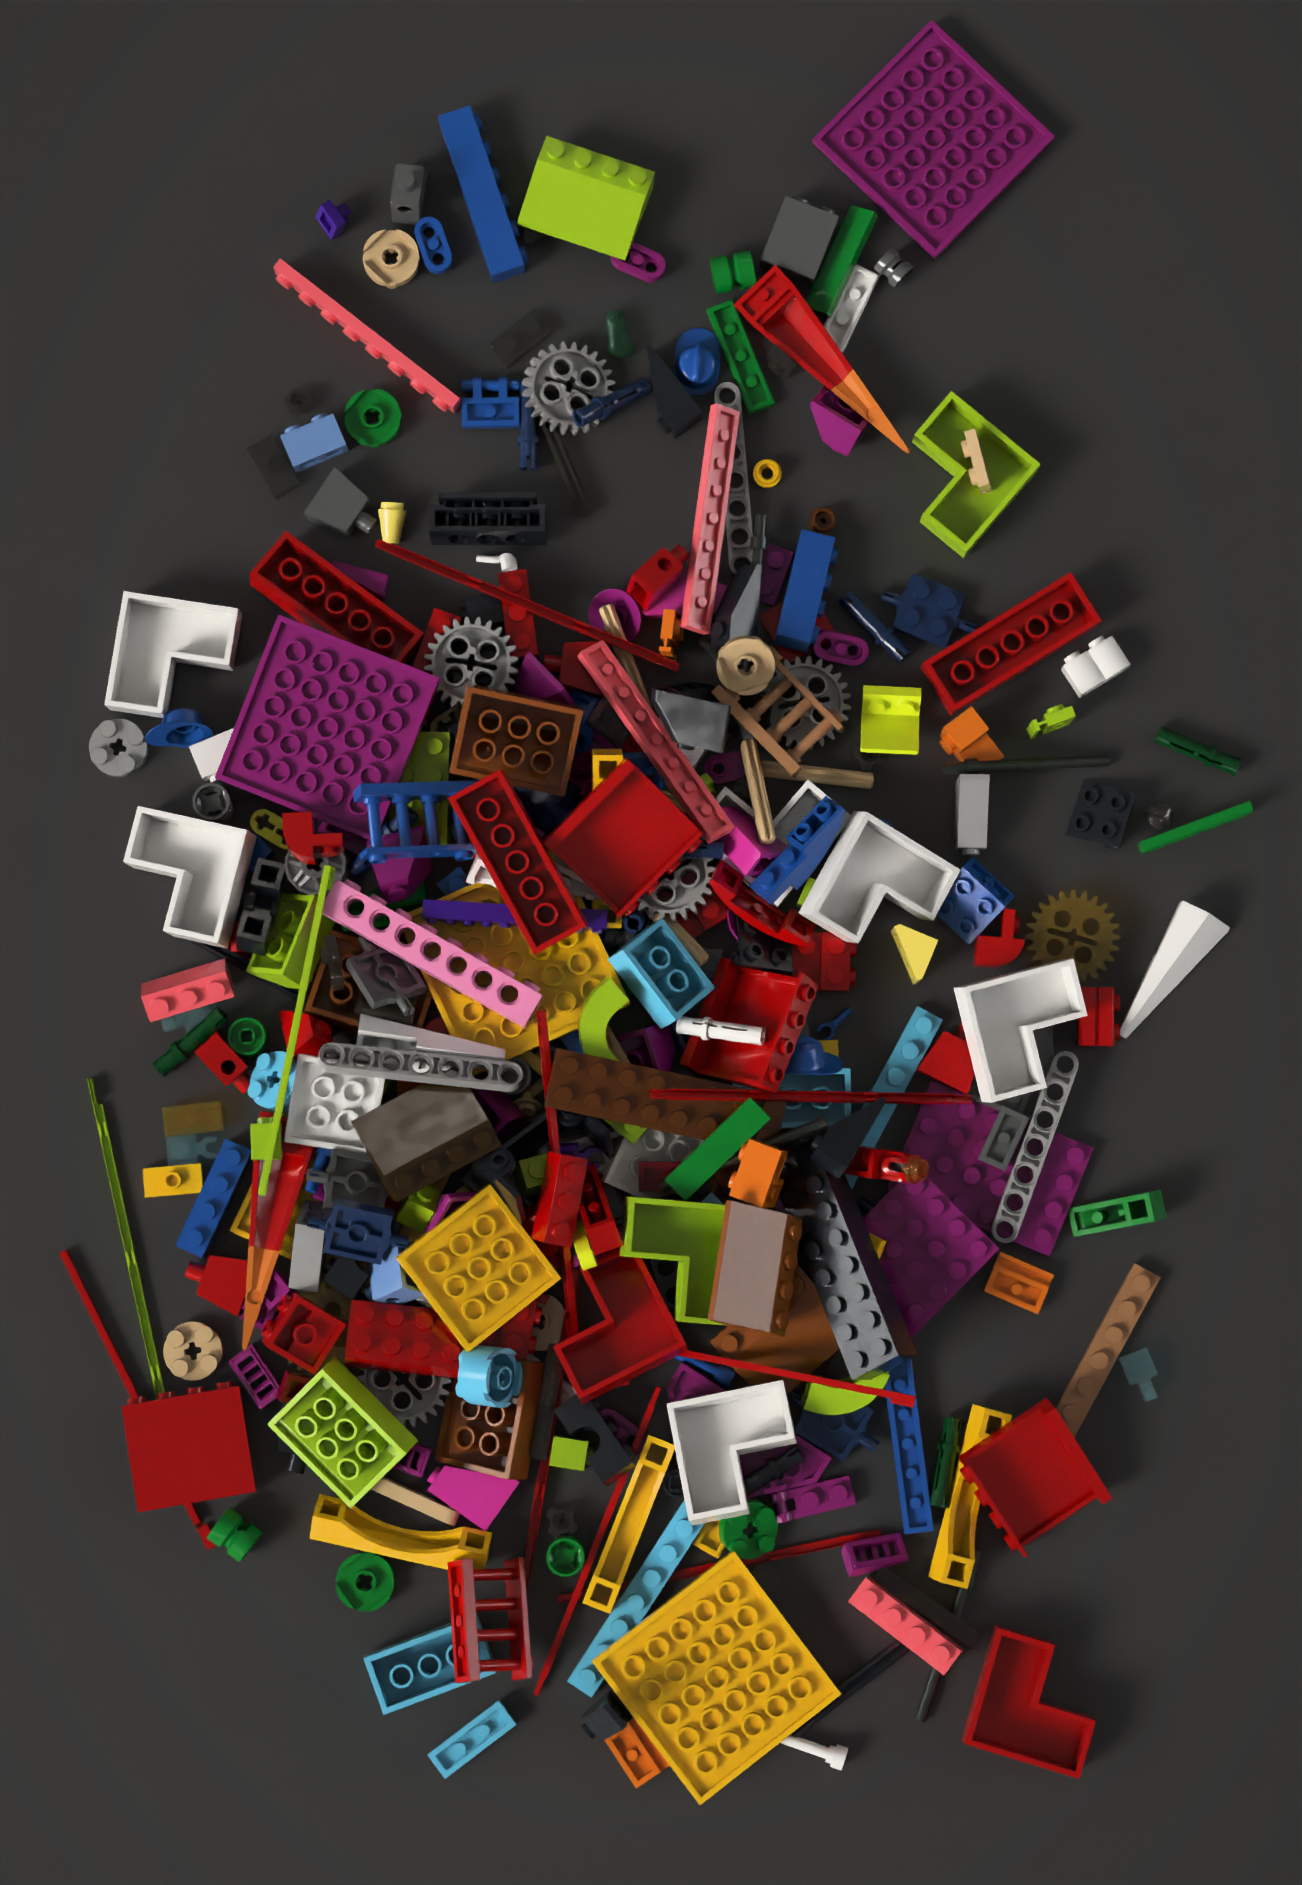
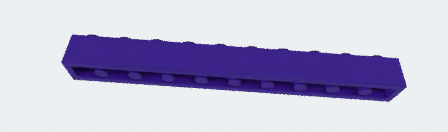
[422,899,608,934]

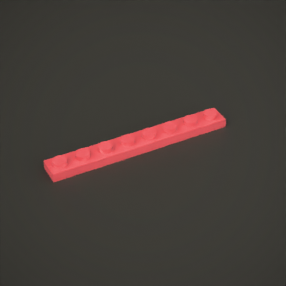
[273,258,462,414]
[680,403,740,635]
[577,640,735,844]

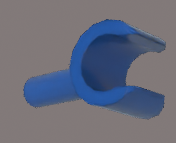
[817,1007,853,1040]

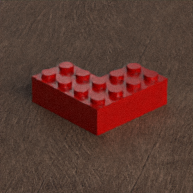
[553,1247,688,1405]
[962,1624,1096,1779]

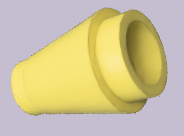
[378,502,407,544]

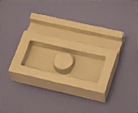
[961,429,993,494]

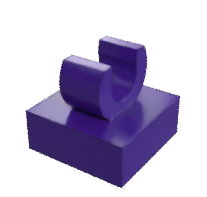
[315,200,352,240]

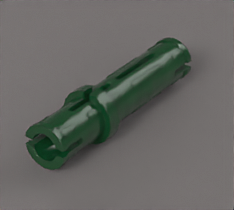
[1153,725,1242,776]
[152,1006,229,1077]
[929,1417,963,1508]

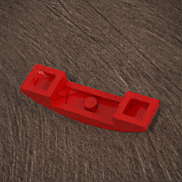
[709,860,816,947]

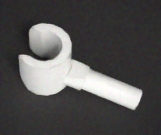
[476,553,517,572]

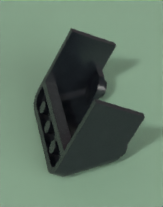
[651,682,772,753]
[473,1106,614,1224]

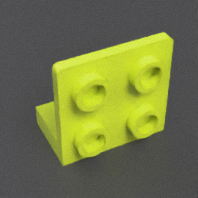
[860,685,921,755]

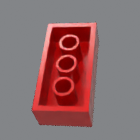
[344,1300,465,1379]

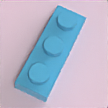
[427,1699,517,1779]

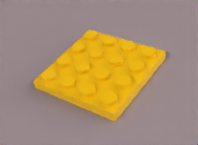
[395,1184,561,1352]

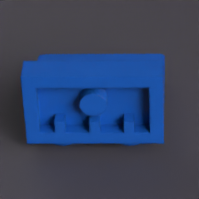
[937,857,1015,944]

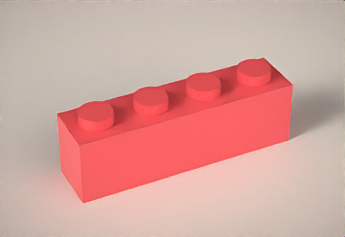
[848,1576,963,1675]

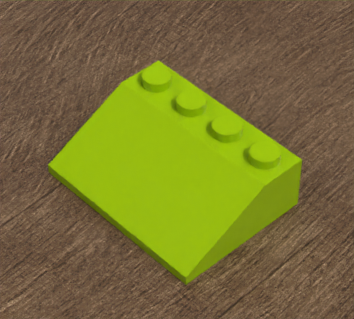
[517,136,655,261]
[267,1357,418,1509]

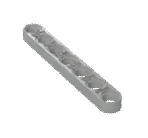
[714,382,753,576]
[318,1042,523,1092]
[991,1051,1079,1243]

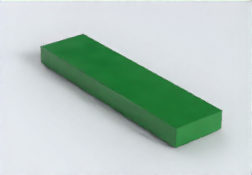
[806,205,878,318]
[706,299,775,416]
[1137,801,1253,854]
[664,1096,771,1201]

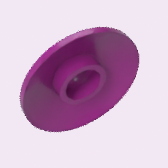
[588,588,642,642]

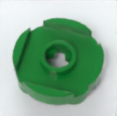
[344,389,402,449]
[719,1499,778,1559]
[336,1552,395,1612]

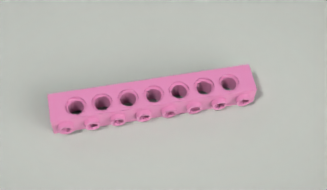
[323,879,543,1029]

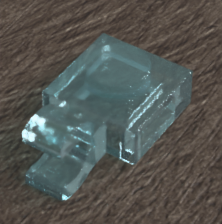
[161,1005,211,1033]
[1118,1347,1158,1402]

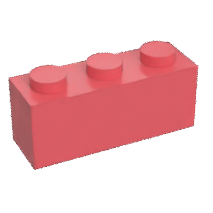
[141,958,234,1022]

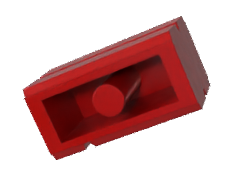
[1077,987,1120,1047]

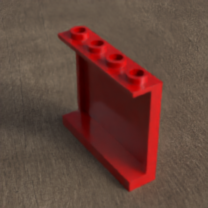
[543,756,703,918]
[679,957,819,1093]
[121,1381,257,1513]
[958,1398,1112,1558]

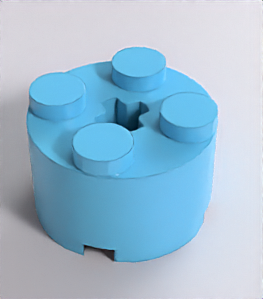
[248,1051,297,1116]
[455,1345,523,1408]

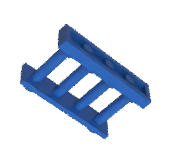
[353,780,477,864]

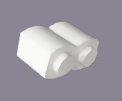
[1061,635,1131,698]

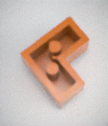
[939,706,1005,774]
[728,1139,788,1208]

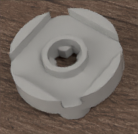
[89,718,148,777]

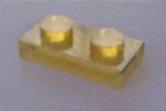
[162,1101,225,1137]

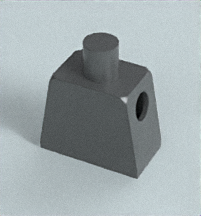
[390,163,428,225]
[304,467,378,537]

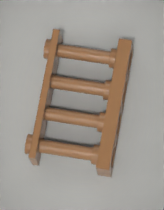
[711,646,844,778]

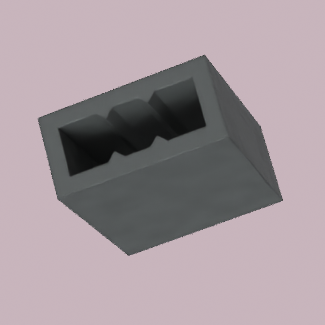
[760,196,839,287]

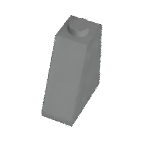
[955,774,990,856]
[288,1200,332,1293]

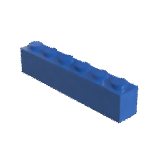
[438,105,528,283]

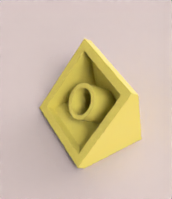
[891,924,938,985]

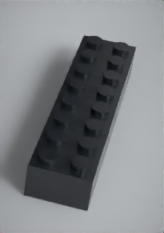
[779,1138,917,1380]

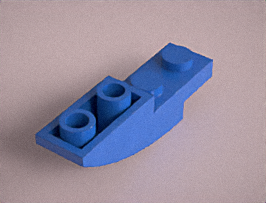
[749,796,846,905]

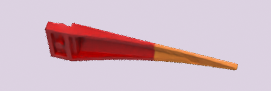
[734,265,910,453]
[242,1111,314,1351]

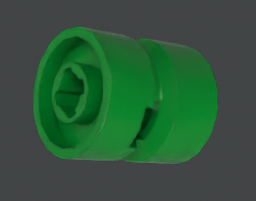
[710,250,756,295]
[228,1017,270,1057]
[207,1507,263,1563]
[546,1535,585,1577]

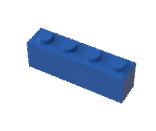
[773,529,838,653]
[175,1138,252,1258]

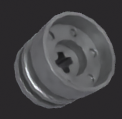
[285,850,350,899]

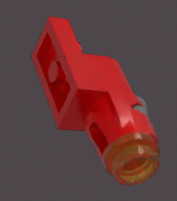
[844,1145,929,1184]

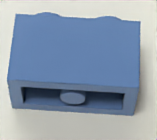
[280,413,349,473]

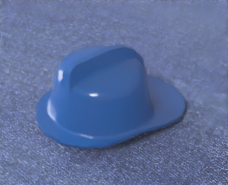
[674,328,721,396]
[145,708,213,748]
[785,1035,843,1075]

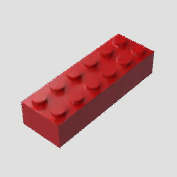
[250,531,424,665]
[920,572,1102,716]
[448,769,589,955]

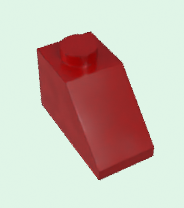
[279,1010,333,1060]

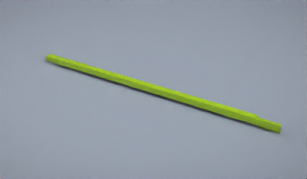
[258,865,336,1196]
[87,1078,166,1399]

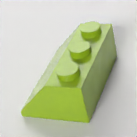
[246,893,335,989]

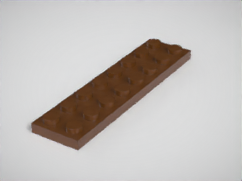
[544,1048,786,1143]

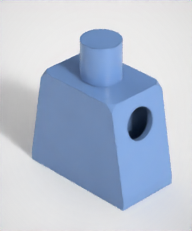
[364,1241,423,1305]

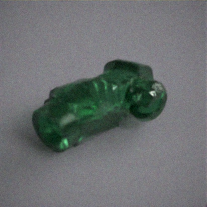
[604,310,635,358]

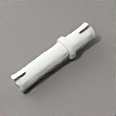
[676,1016,766,1046]

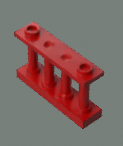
[447,1557,533,1683]

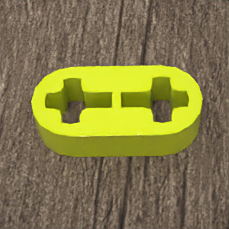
[250,809,289,851]
[573,1217,598,1271]

